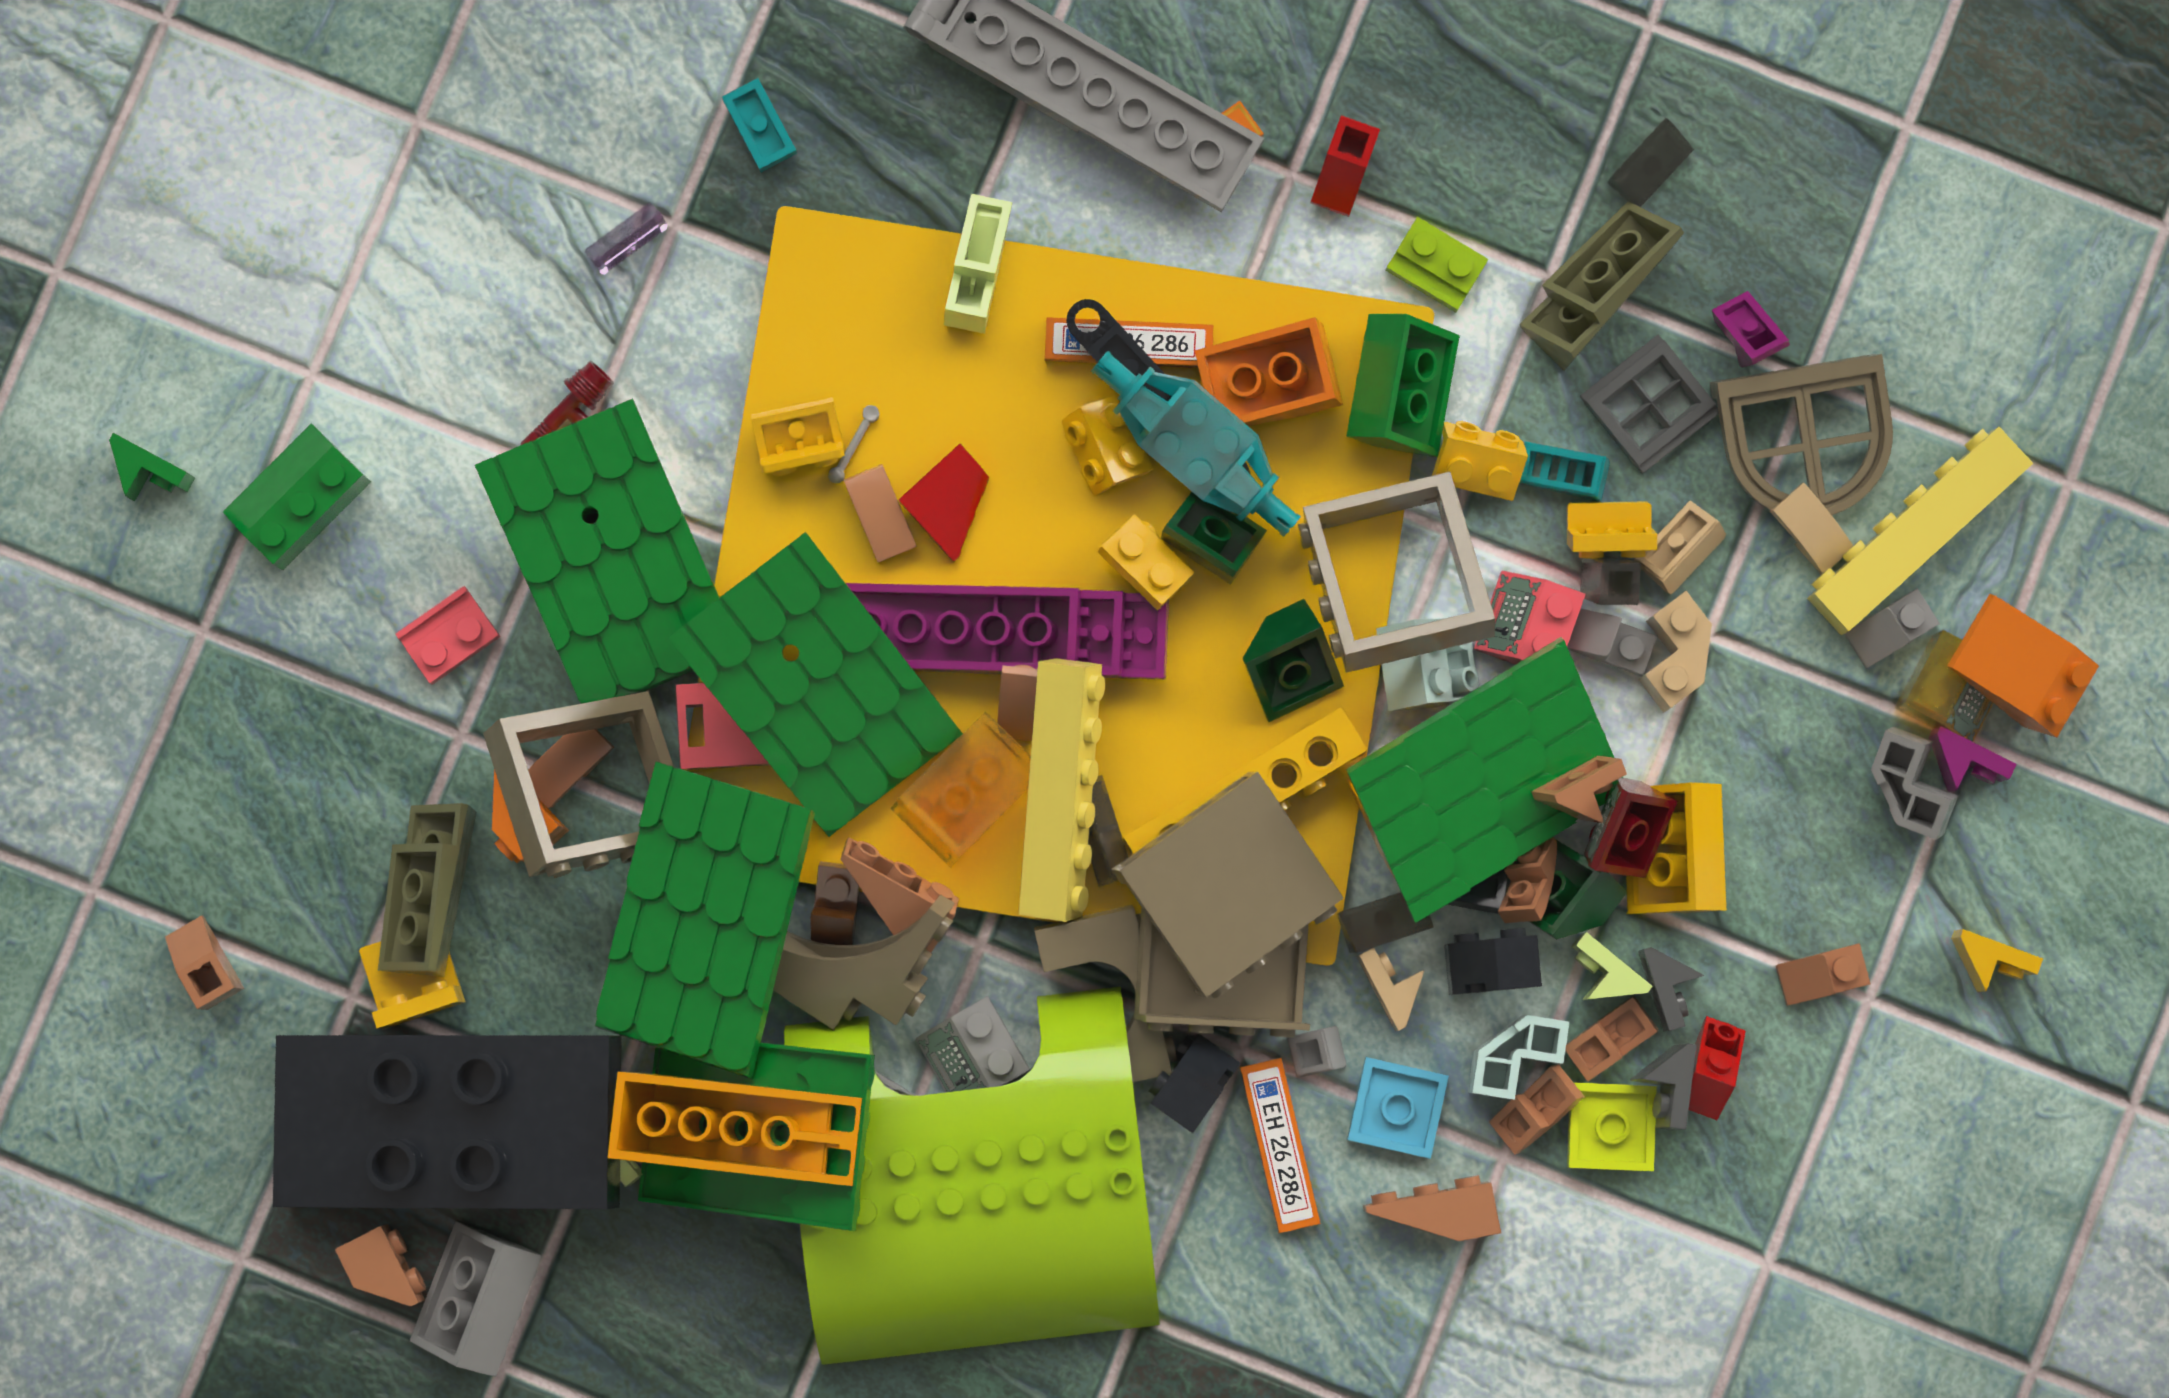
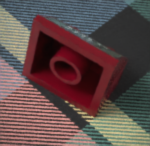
[1584,777,1678,878]

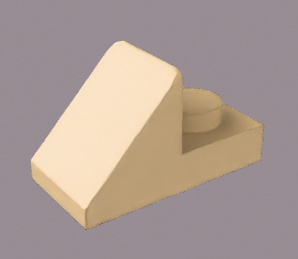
[1356,948,1424,1031]

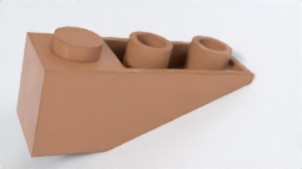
[840,837,959,952]
[1363,1175,1501,1241]

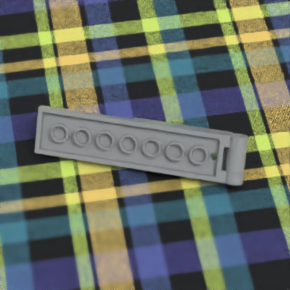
[903,0,1264,213]

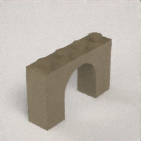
[1034,905,1178,1083]

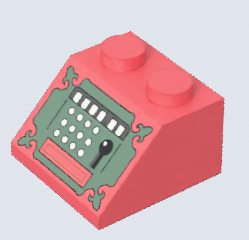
[1473,571,1586,665]

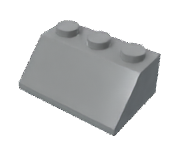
[410,1221,542,1377]

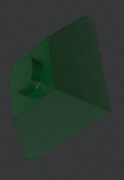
[1242,599,1344,722]
[1505,839,1627,940]

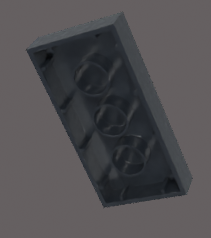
[273,1035,622,1209]

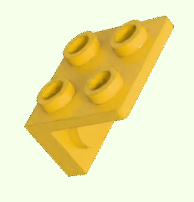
[359,941,465,1029]

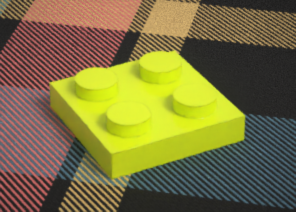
[1567,1083,1657,1171]

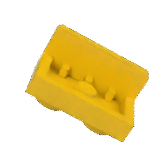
[1062,394,1153,496]
[751,397,845,476]
[1432,421,1528,501]
[1567,501,1657,559]
[1097,514,1195,610]

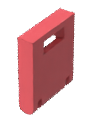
[675,683,770,770]

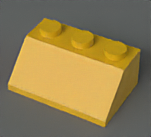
[1626,782,1727,914]

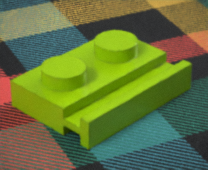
[1385,217,1488,313]

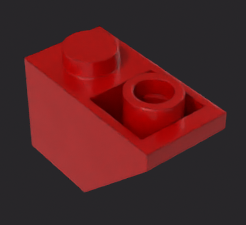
[1310,115,1380,217]
[1689,1016,1746,1121]

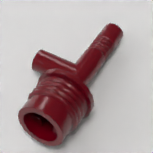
[521,360,614,445]

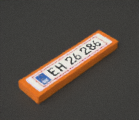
[1045,317,1214,368]
[1240,1058,1321,1233]

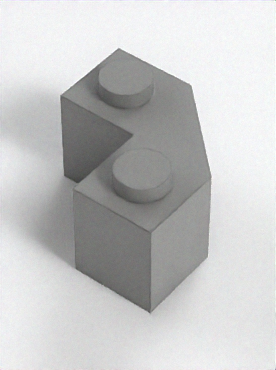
[1871,727,1958,840]

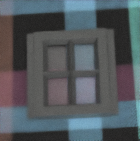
[1580,334,1719,474]

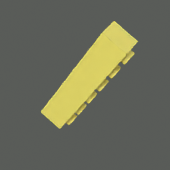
[1807,427,2033,635]
[1019,658,1105,922]

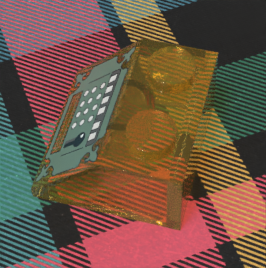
[1895,630,1993,742]

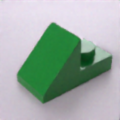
[109,433,195,501]

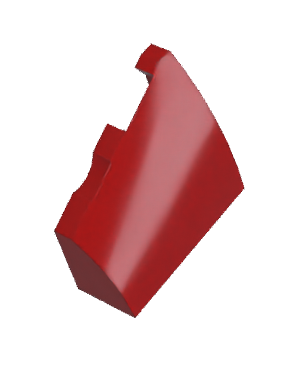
[898,443,989,562]

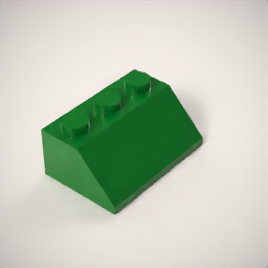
[1346,314,1460,457]
[223,423,371,570]

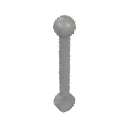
[828,405,879,483]

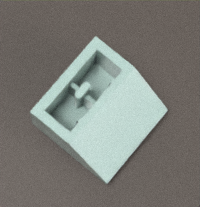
[1376,618,1479,711]

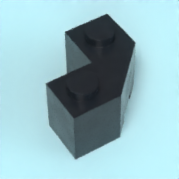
[1444,928,1542,995]
[1148,1033,1240,1133]

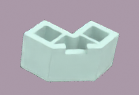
[1468,1015,1569,1100]

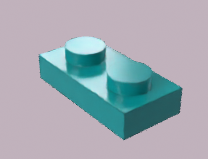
[722,78,797,172]

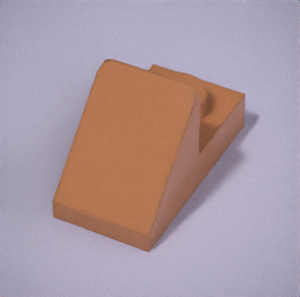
[1531,756,1627,823]
[1775,943,1871,1006]

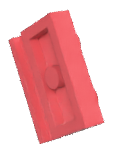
[395,586,501,685]

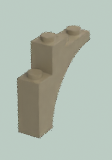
[773,895,955,1030]

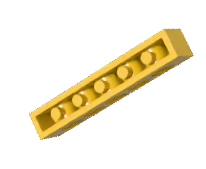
[1123,707,1368,854]

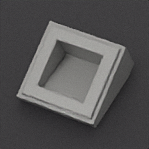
[1287,1026,1346,1078]

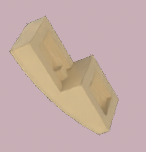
[1770,482,1853,574]

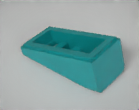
[1519,441,1610,501]

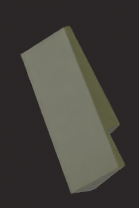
[1519,201,1684,371]
[378,803,477,977]

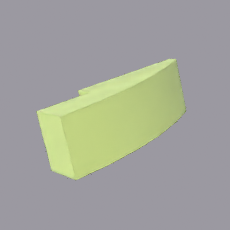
[944,194,1012,334]

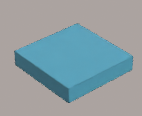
[1347,1057,1449,1159]

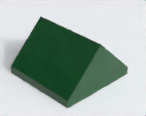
[1161,492,1267,585]

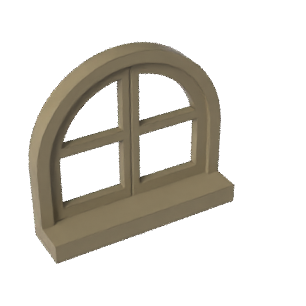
[1709,354,1893,515]

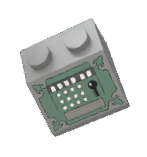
[915,996,1030,1092]

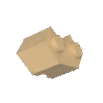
[1638,591,1712,713]

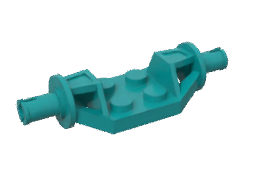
[1091,351,1301,537]

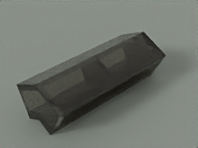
[1088,775,1128,887]

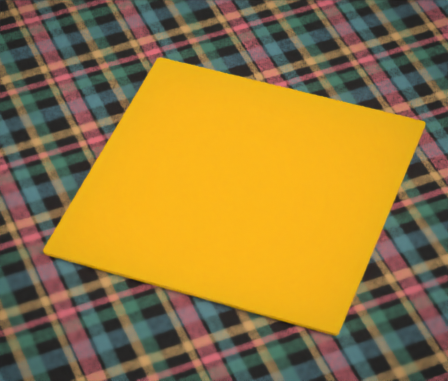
[686,206,1434,966]

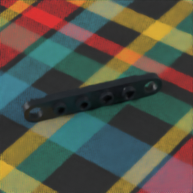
[1066,299,1250,474]

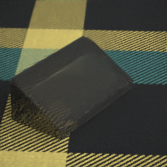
[1607,117,1694,207]
[1337,892,1434,953]

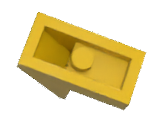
[1951,929,2043,992]

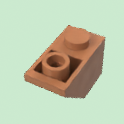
[165,915,245,1010]
[335,1224,426,1306]

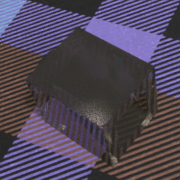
[1580,556,1641,605]

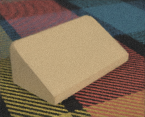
[1634,501,1726,594]

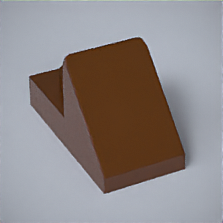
[810,861,860,945]

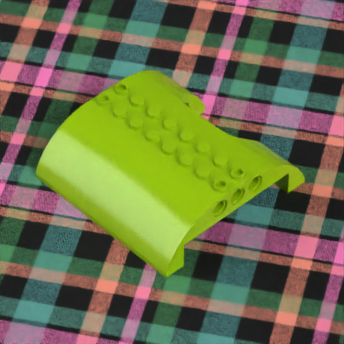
[784,987,1160,1365]

